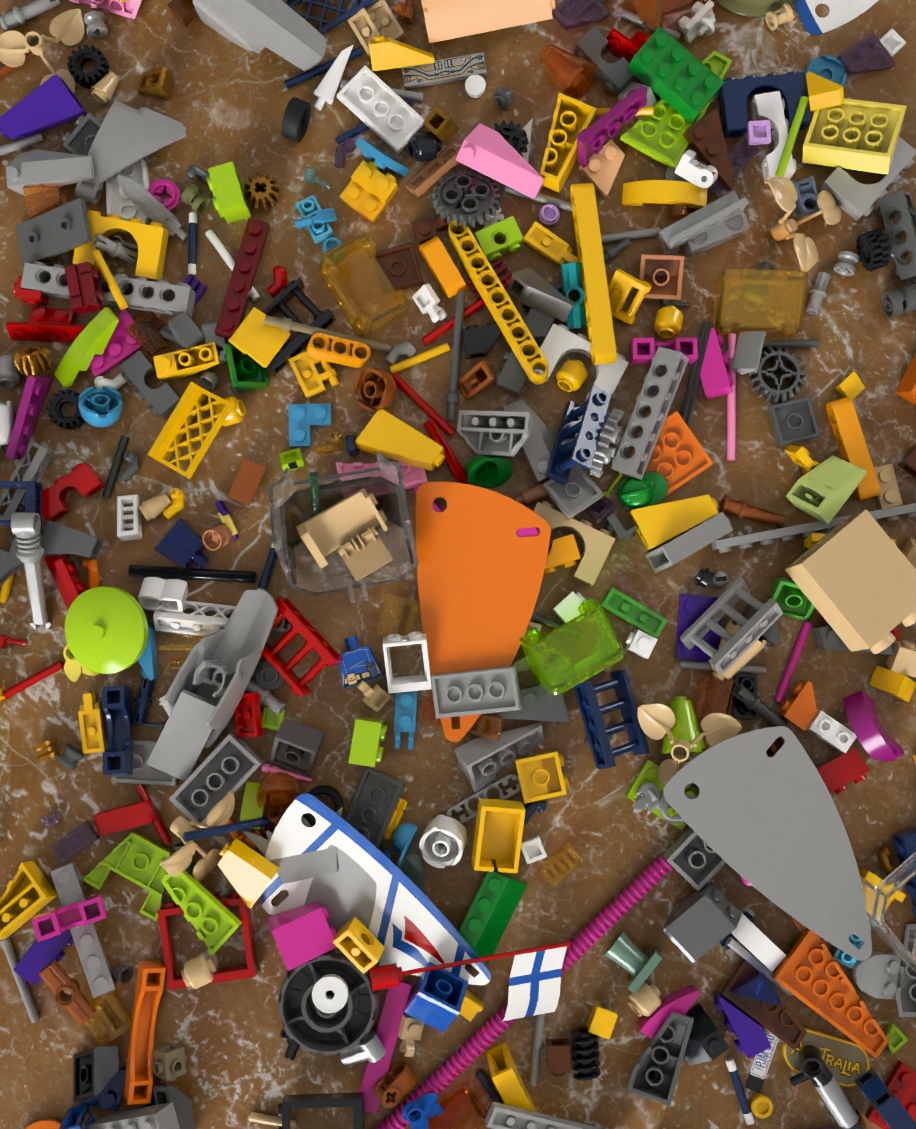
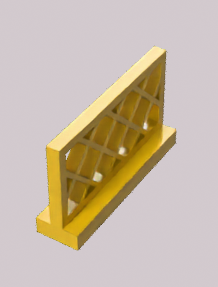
[147,382,234,479]

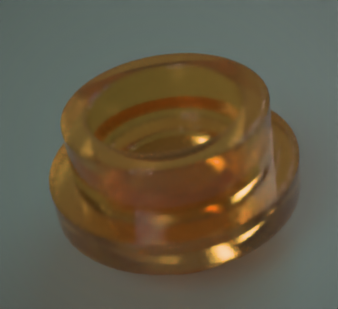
[668,204,689,220]

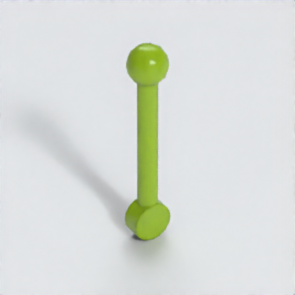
[602,473,623,500]

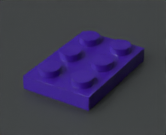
[675,594,722,661]

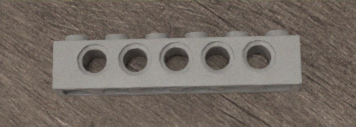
[611,346,689,480]

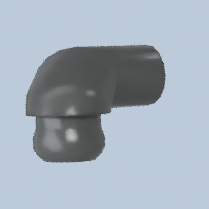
[186,165,210,187]

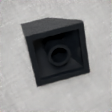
[684,1003,730,1066]
[73,1046,121,1102]

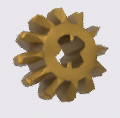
[244,172,280,210]
[14,344,53,376]

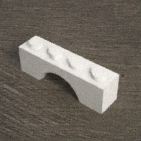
[750,91,797,184]

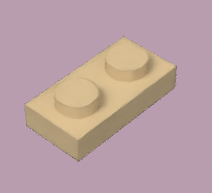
[874,464,903,510]

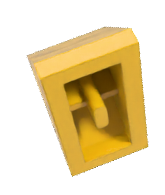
[806,71,844,112]
[868,666,916,703]

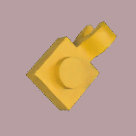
[784,444,820,475]

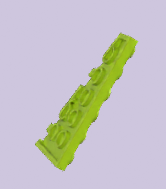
[620,50,733,170]

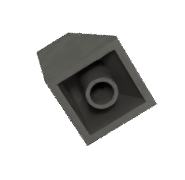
[662,882,742,963]

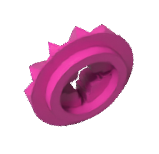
[148,179,181,211]

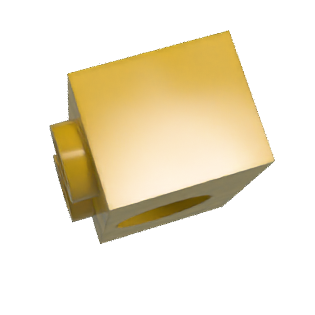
[333,916,385,974]

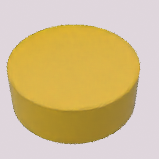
[749,1093,773,1119]

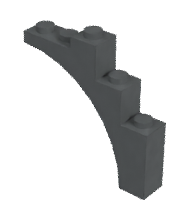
[0,520,104,587]

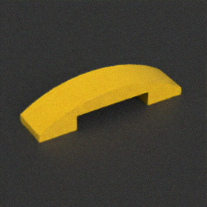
[621,180,708,209]

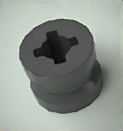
[56,744,85,770]

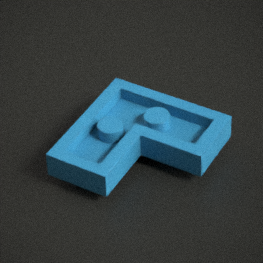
[288,403,332,448]

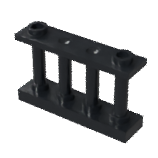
[262,278,336,376]

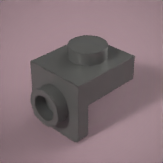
[604,514,638,542]

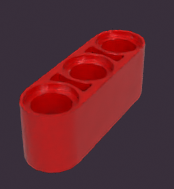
[93,799,157,837]

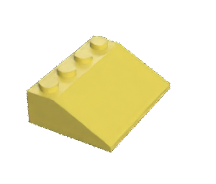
[802,98,907,175]

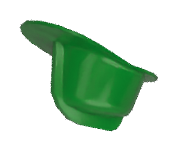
[464,455,513,488]
[617,471,668,510]

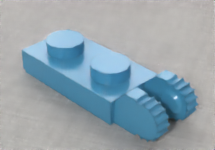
[394,691,417,750]

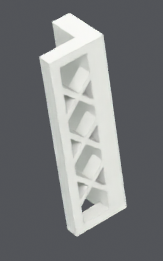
[153,601,236,636]

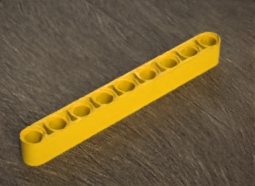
[570,183,617,365]
[448,221,549,385]

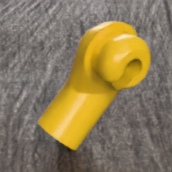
[163,488,185,520]

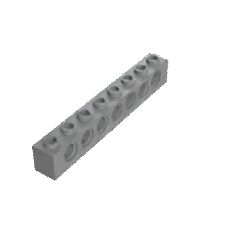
[21,261,196,318]

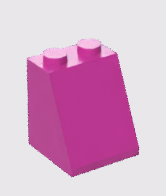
[267,901,337,971]

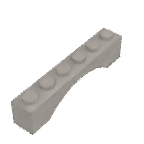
[50,861,116,998]

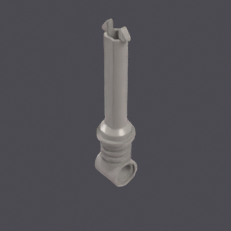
[11,512,52,630]

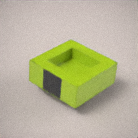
[279,447,304,472]

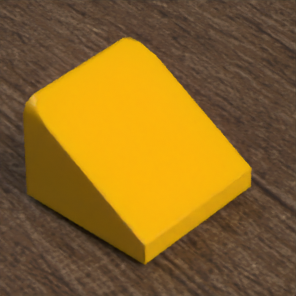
[835,371,865,401]

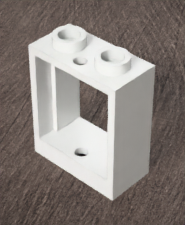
[383,631,432,694]

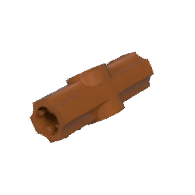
[38,960,96,1025]

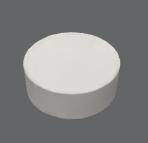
[465,75,486,98]

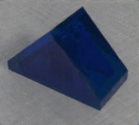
[732,970,781,1005]

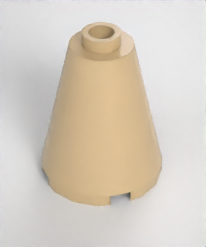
[710,619,767,681]

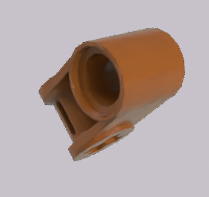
[374,1061,417,1108]

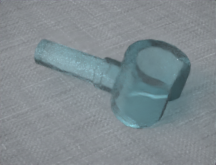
[304,167,332,190]

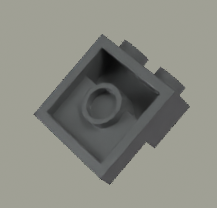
[62,112,102,156]

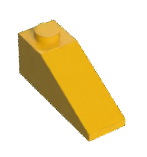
[368,35,435,71]

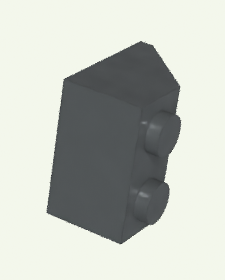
[269,718,325,778]

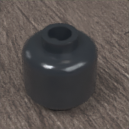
[408,132,441,162]

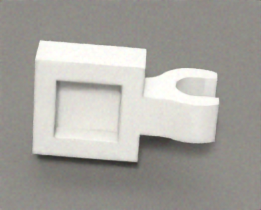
[412,283,447,323]

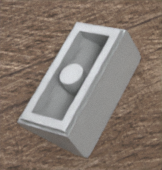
[732,331,766,375]

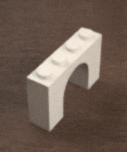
[534,323,629,402]

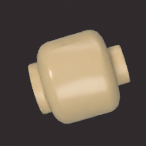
[181,955,216,989]
[628,983,661,1017]

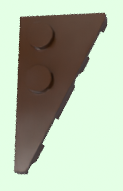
[683,108,735,192]

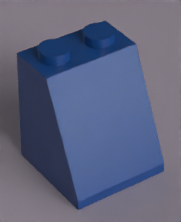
[404,962,468,1032]

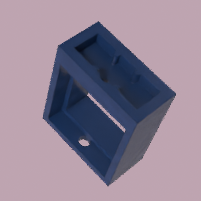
[0,481,42,527]

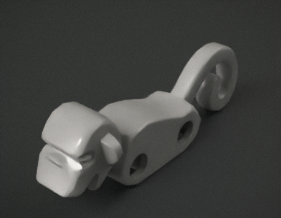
[633,782,697,823]

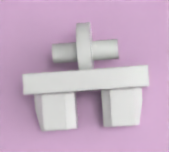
[678,0,716,44]

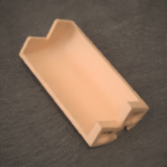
[421,0,555,43]

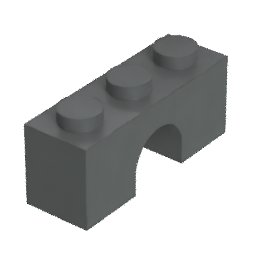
[574,26,636,97]
[119,350,181,419]

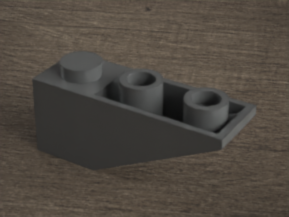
[507,267,574,322]

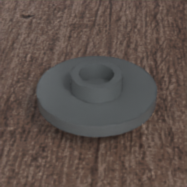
[255,660,285,690]

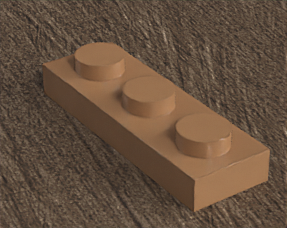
[404,144,460,197]

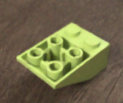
[786,455,867,524]

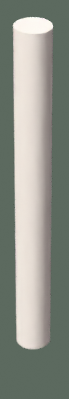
[205,229,261,302]

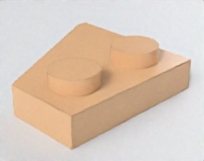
[579,139,625,198]

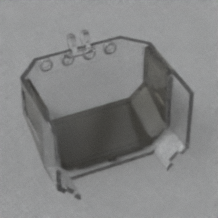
[268,451,419,603]

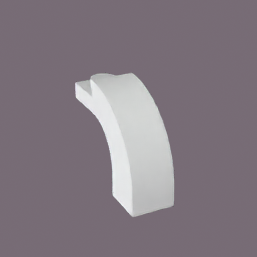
[731,911,787,972]

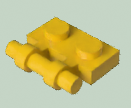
[288,345,339,399]

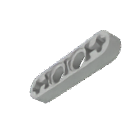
[446,773,521,824]

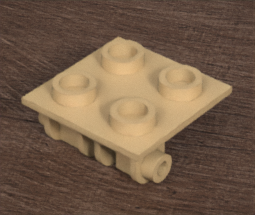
[337,527,393,582]

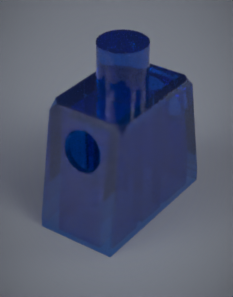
[154,518,210,569]

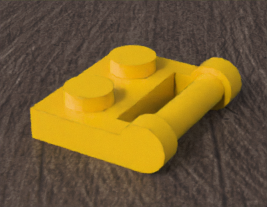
[608,268,652,324]

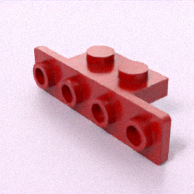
[607,28,650,63]
[6,308,87,342]
[44,555,86,609]

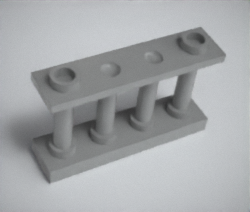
[680,577,783,676]

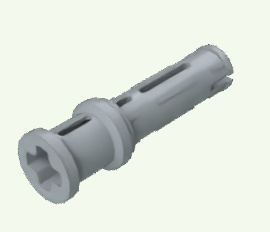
[0,0,62,32]

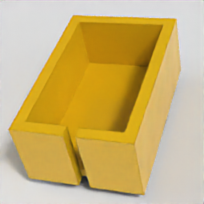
[471,798,525,873]

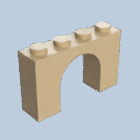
[533,501,615,586]

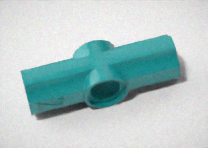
[561,262,585,329]

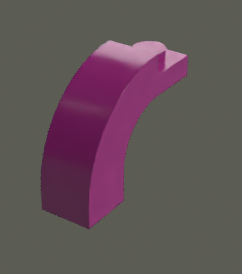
[843,690,904,763]

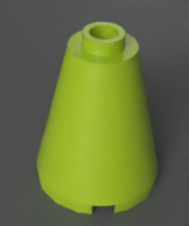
[662,696,706,755]

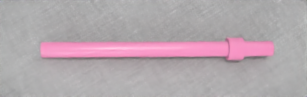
[725,333,736,461]

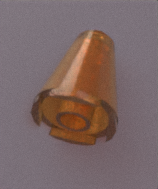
[540,44,597,99]

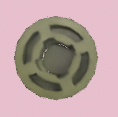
[181,184,211,214]

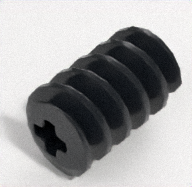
[571,1028,601,1081]

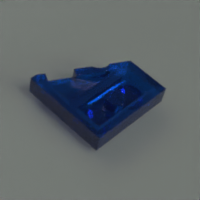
[76,1066,126,1112]

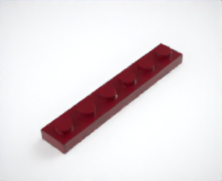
[215,218,270,338]

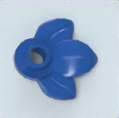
[402,1093,443,1129]

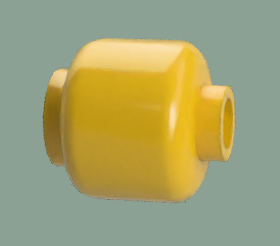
[654,305,683,339]
[556,360,588,392]
[215,396,246,426]

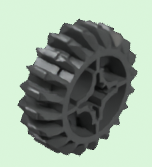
[747,345,806,403]

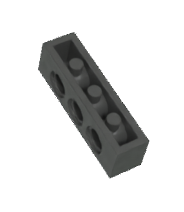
[878,190,916,282]

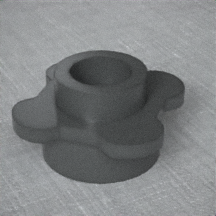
[493,87,513,111]

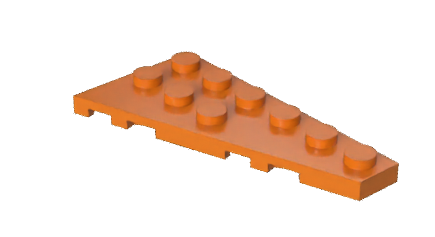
[772,928,889,1059]

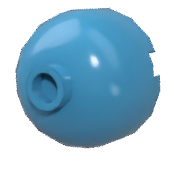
[78,386,123,427]

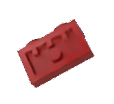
[234,692,263,738]

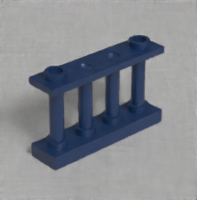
[545,385,611,484]
[573,669,650,769]

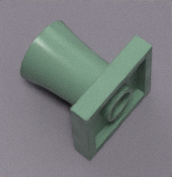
[604,931,662,994]

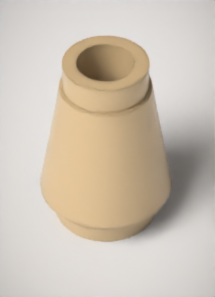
[91,72,120,105]
[138,493,172,521]

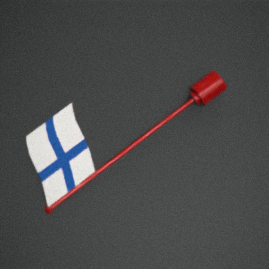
[370,939,571,1021]

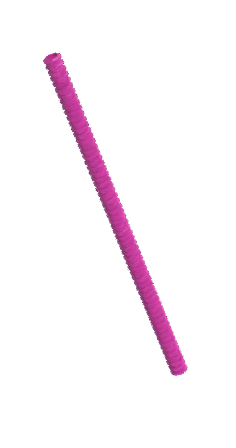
[376,855,673,1129]

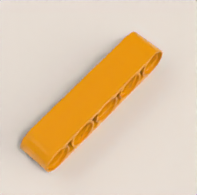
[826,397,881,502]

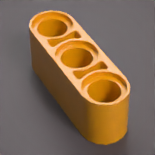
[418,236,467,299]
[306,333,371,368]

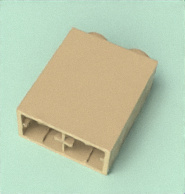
[784,509,916,654]

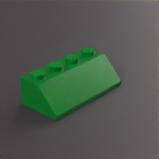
[457,867,527,963]

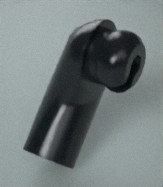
[280,1028,300,1060]

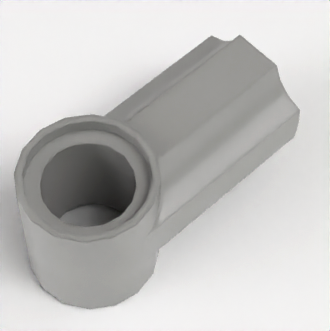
[340,1031,386,1066]

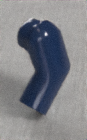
[524,800,547,825]

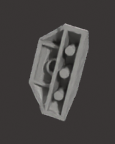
[457,410,532,457]

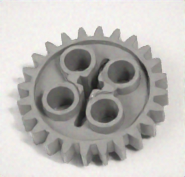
[590,408,624,478]

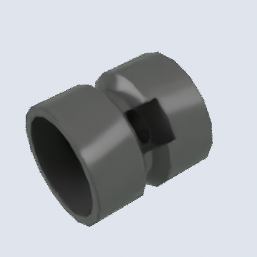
[881,283,916,319]

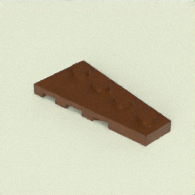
[721,959,807,1050]

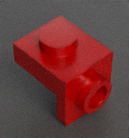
[13,276,48,307]

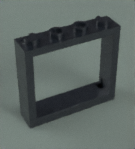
[278,1092,364,1129]

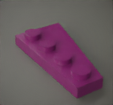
[577,85,647,168]
[5,375,54,460]

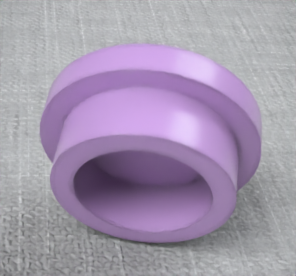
[539,204,560,226]

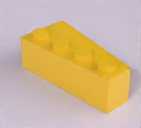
[540,93,597,193]

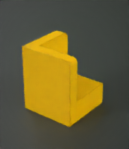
[459,990,483,1022]
[586,1001,618,1040]

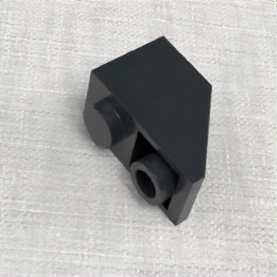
[462,321,503,360]

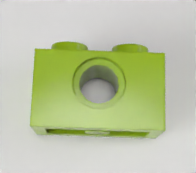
[474,216,524,262]

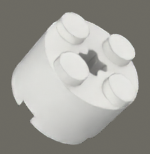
[419,815,467,868]

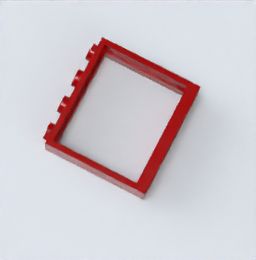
[158,891,259,990]

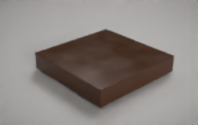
[372,242,424,295]

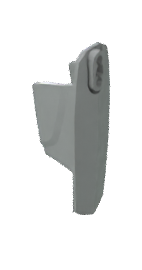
[192,0,326,71]
[165,590,279,748]

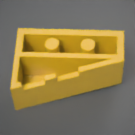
[0,861,58,940]

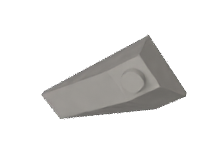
[6,149,94,196]
[455,722,544,793]

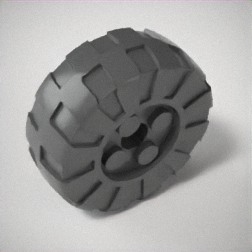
[278,947,380,1056]

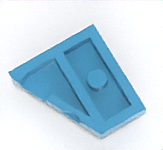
[355,137,409,176]

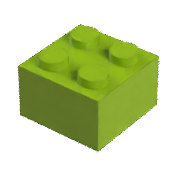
[206,161,252,224]
[349,716,387,767]

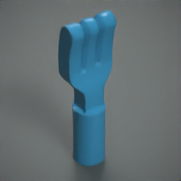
[294,208,337,229]

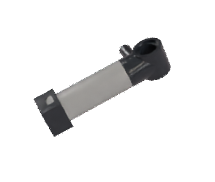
[790,1045,867,1129]

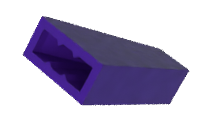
[0,74,88,141]

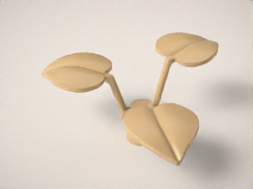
[0,9,85,95]
[765,176,841,274]
[637,703,742,791]
[159,790,235,881]

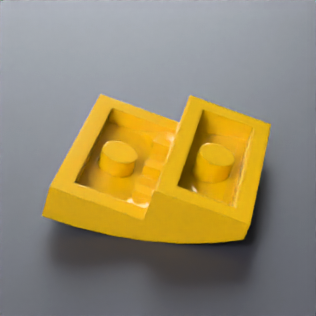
[228,307,291,368]

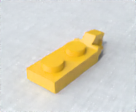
[523,221,579,266]
[78,692,107,754]

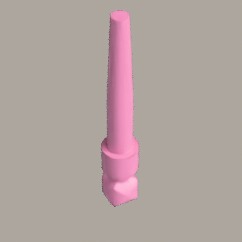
[261,763,312,782]

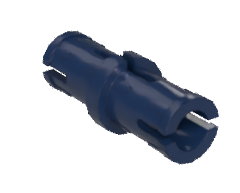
[132,679,155,724]

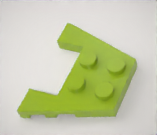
[82,831,172,921]

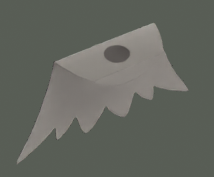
[243,807,342,884]

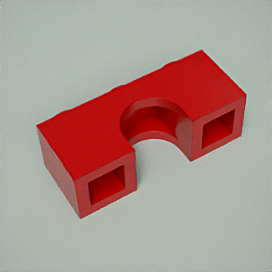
[42,463,105,522]

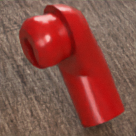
[266,265,287,298]

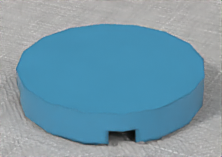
[805,55,847,86]

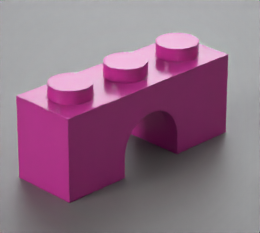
[629,337,698,365]
[31,893,108,942]

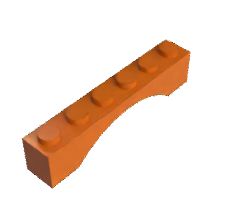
[123,960,166,1105]

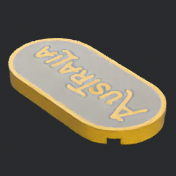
[782,1027,870,1087]

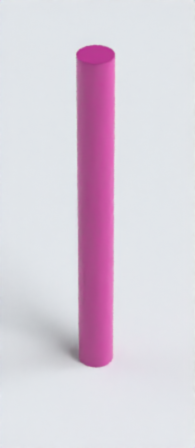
[774,621,812,704]

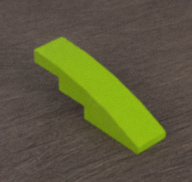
[54,307,119,388]

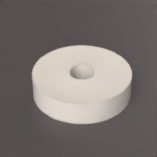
[312,974,349,1013]

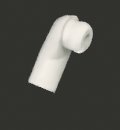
[94,373,127,390]

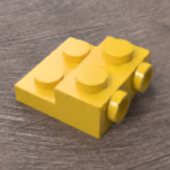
[339,160,398,223]
[515,750,569,804]

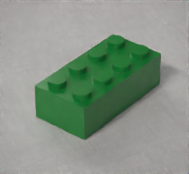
[627,26,724,124]

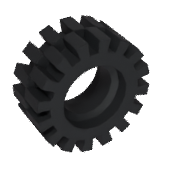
[67,45,110,89]
[856,229,891,272]
[47,389,86,430]

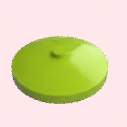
[65,586,148,674]

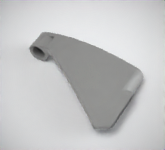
[75,101,186,205]

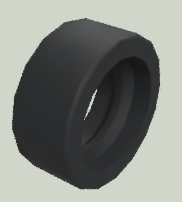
[281,97,311,143]
[303,785,344,826]

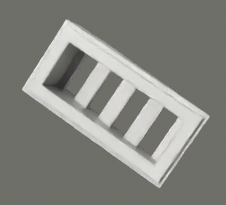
[117,494,142,541]

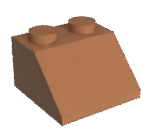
[638,253,685,300]

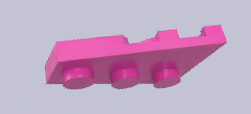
[89,309,150,377]

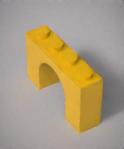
[73,210,169,281]

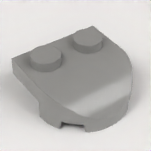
[852,949,901,999]

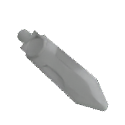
[116,175,188,241]

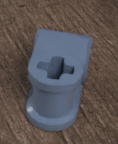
[790,175,819,219]

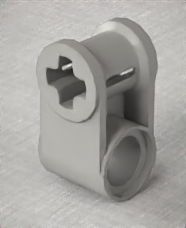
[201,321,228,364]

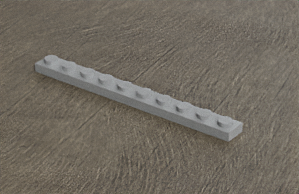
[711,503,916,553]

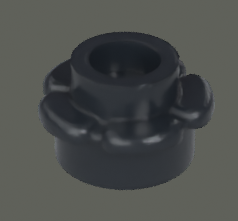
[695,568,714,588]

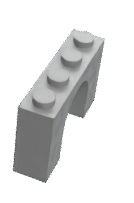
[819,136,916,221]

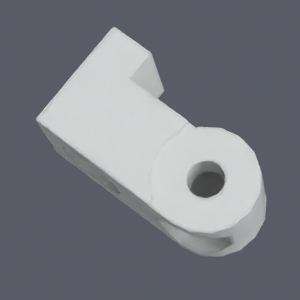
[674,149,718,188]

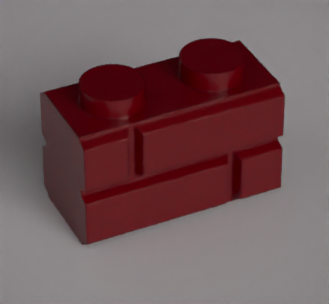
[64,262,105,314]

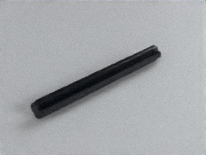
[128,565,257,583]

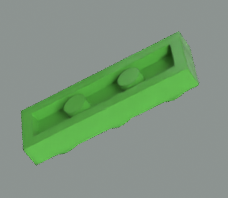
[601,587,668,639]

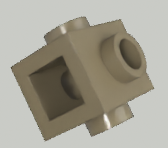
[152,1043,186,1082]

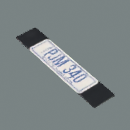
[745,1028,779,1093]

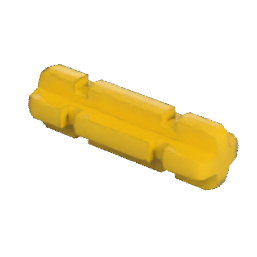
[384,798,408,840]

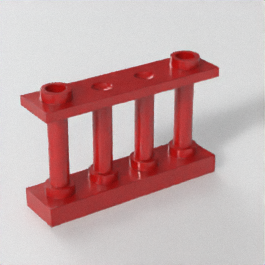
[262,597,343,697]

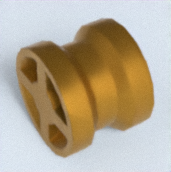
[32,739,60,763]

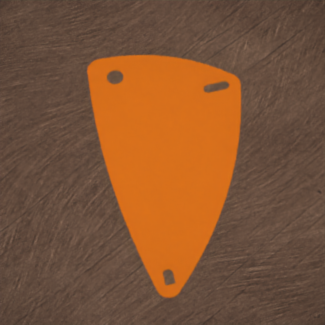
[416,482,551,742]

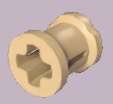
[765,3,794,31]

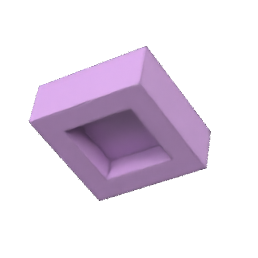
[747,120,771,145]

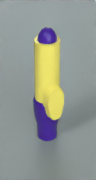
[216,500,239,539]

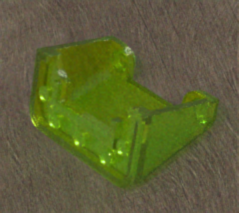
[519,598,625,695]

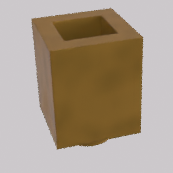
[423,106,460,145]

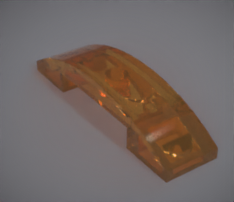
[417,700,503,741]

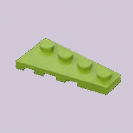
[161,870,242,957]

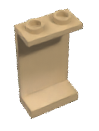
[296,488,388,568]

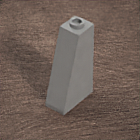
[645,512,733,573]

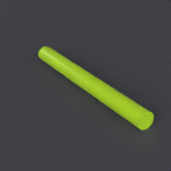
[775,96,809,177]

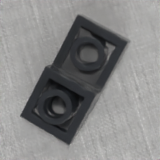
[732,674,757,720]

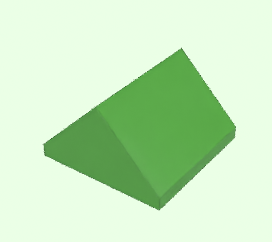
[767,578,815,621]

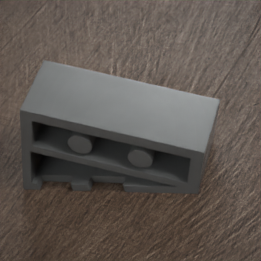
[812,624,893,655]
[499,679,570,722]

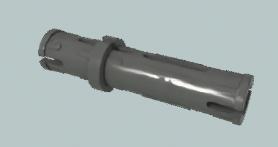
[732,684,788,727]

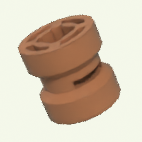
[203,525,232,550]

